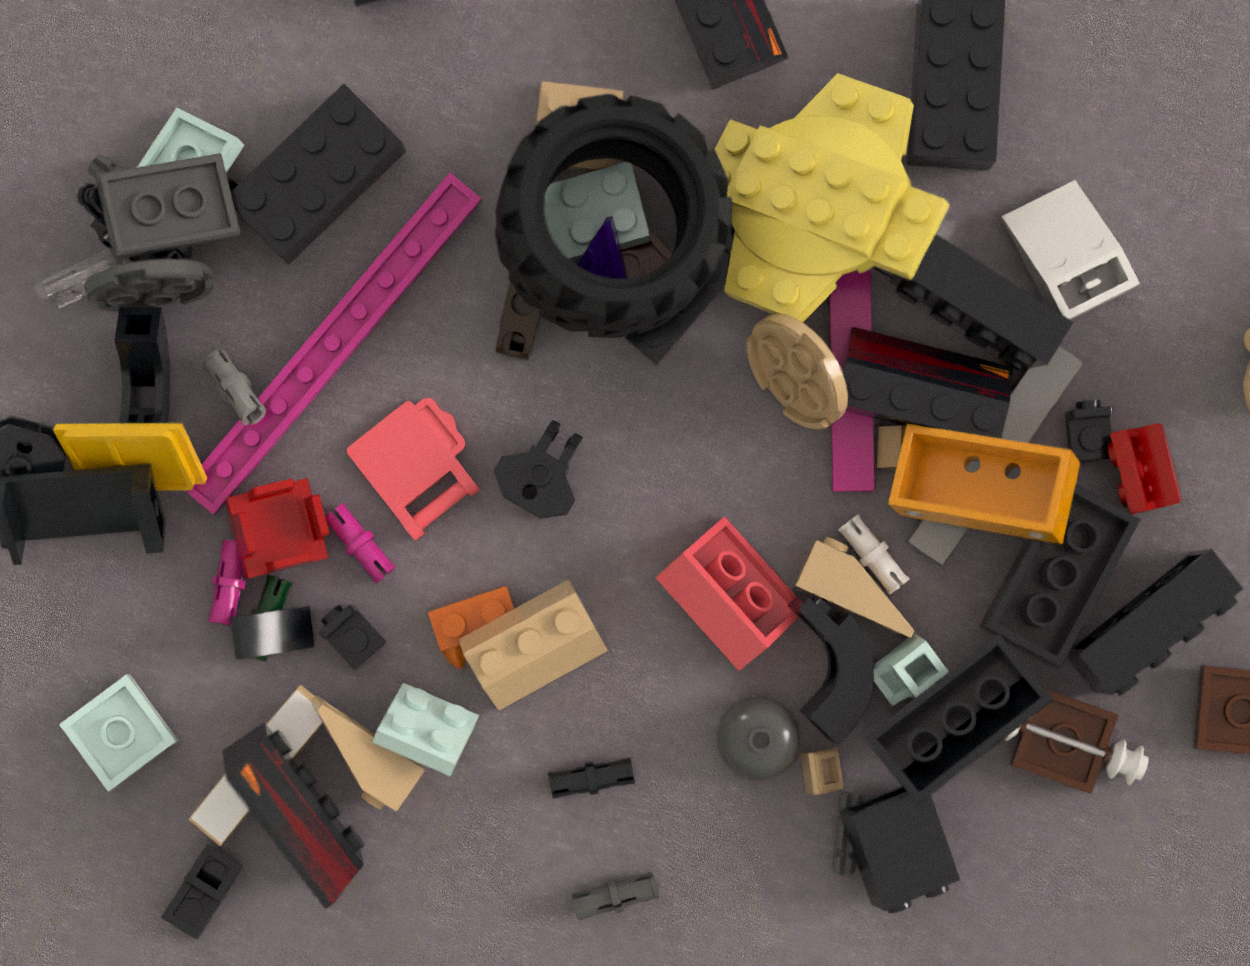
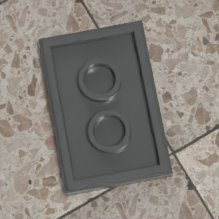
[95,153,241,260]

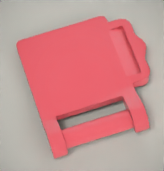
[347,398,481,541]

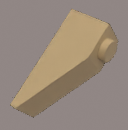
[793,537,914,638]
[311,695,425,812]

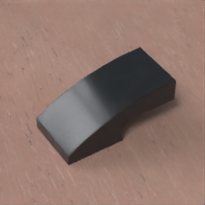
[231,606,314,659]
[161,844,243,940]

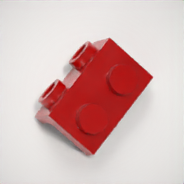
[1108,423,1182,514]

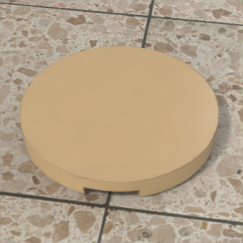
[747,313,848,430]

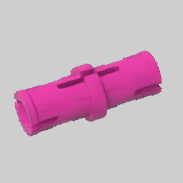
[326,503,396,584]
[208,540,246,626]

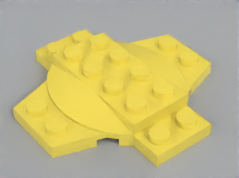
[714,73,949,323]

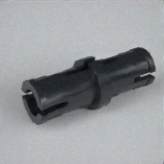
[548,757,635,799]

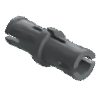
[572,872,659,920]

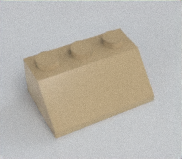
[459,579,608,711]

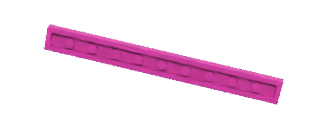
[185,172,482,515]

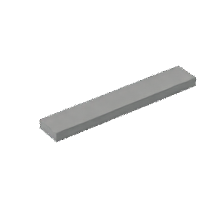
[907,346,1084,566]

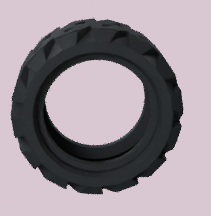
[495,94,732,338]

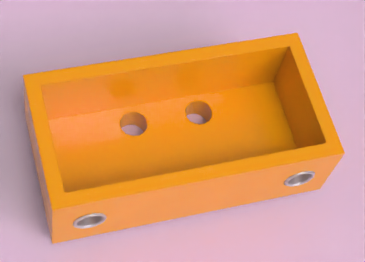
[888,424,1080,544]

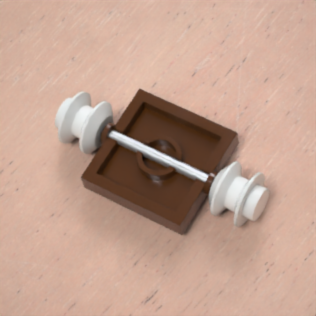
[1004,688,1149,794]

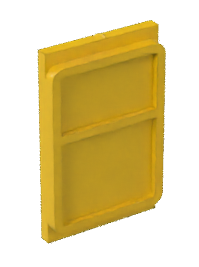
[53,423,207,491]

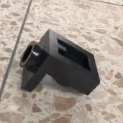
[1065,400,1113,462]
[319,604,386,670]

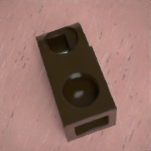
[496,282,542,361]

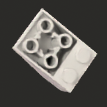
[1001,180,1140,320]

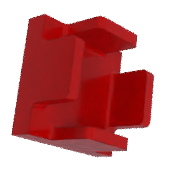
[224,478,329,580]

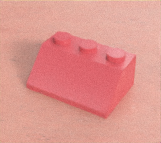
[656,516,799,671]

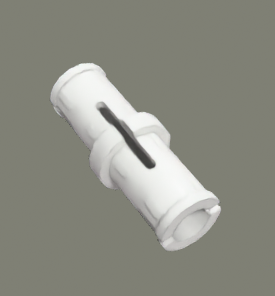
[838,514,910,595]

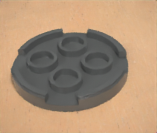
[85,259,214,312]

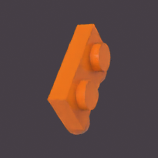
[428,586,515,669]

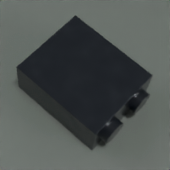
[839,786,960,913]

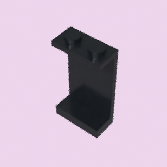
[0,464,166,565]

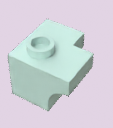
[873,633,949,706]

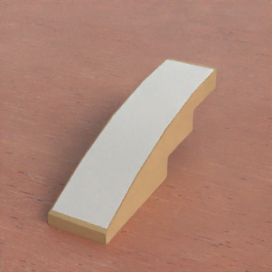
[188,685,323,846]

